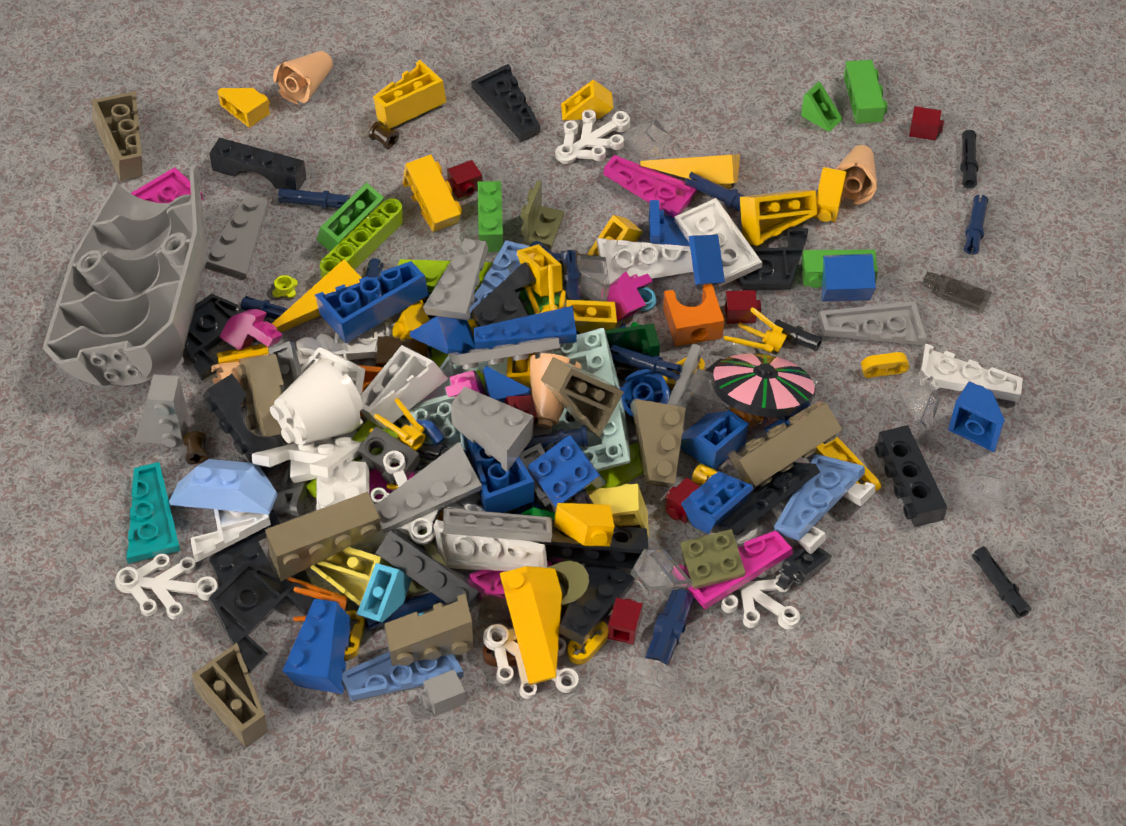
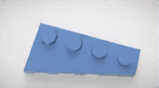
[469,240,529,320]
[774,454,865,541]
[342,652,464,701]

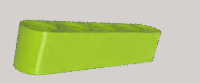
[319,199,403,279]

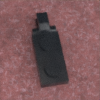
[776,547,832,590]

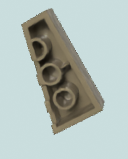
[91,91,143,181]
[726,401,842,487]
[265,492,381,581]

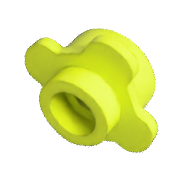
[272,275,298,298]

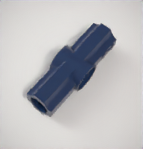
[645,588,694,668]

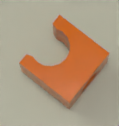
[663,284,724,346]

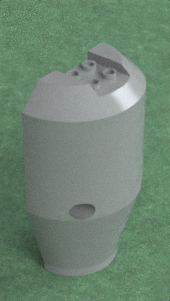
[42,165,207,386]

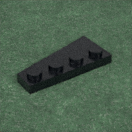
[471,64,540,141]
[716,462,820,536]
[559,564,635,645]

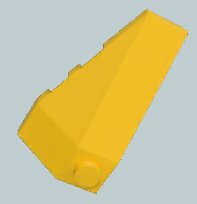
[640,154,740,188]
[272,259,362,333]
[500,566,562,685]

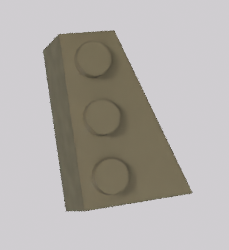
[237,354,284,437]
[541,357,624,438]
[630,399,686,488]
[385,593,473,666]
[191,643,268,748]

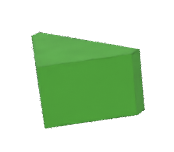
[801,82,842,132]

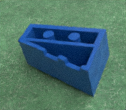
[282,599,351,694]

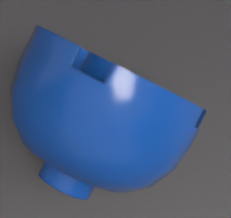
[620,369,670,419]

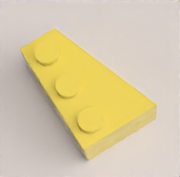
[566,484,649,538]
[310,547,391,606]

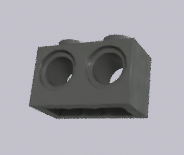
[357,426,420,484]

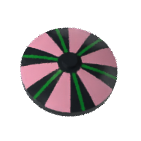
[712,353,815,417]

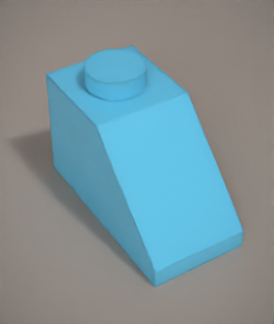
[357,563,412,622]

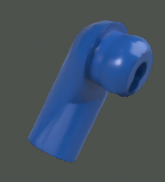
[416,419,446,445]

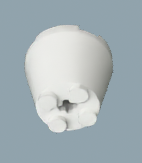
[270,359,364,445]

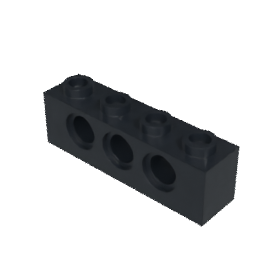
[875,425,947,527]
[538,520,649,570]

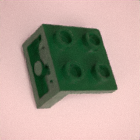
[605,323,660,357]

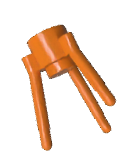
[287,577,347,622]

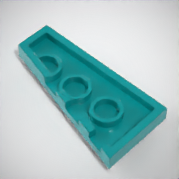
[126,462,181,564]

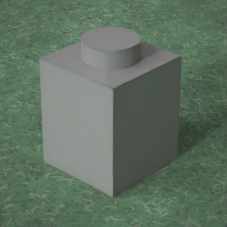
[421,670,466,716]

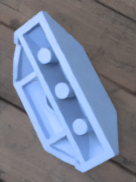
[169,459,277,514]

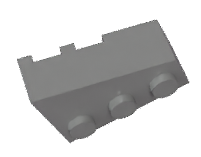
[134,374,190,447]
[451,387,533,472]

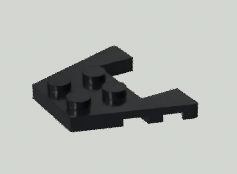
[737,228,808,290]
[471,262,536,327]
[185,294,275,381]
[209,509,313,589]
[208,561,321,673]

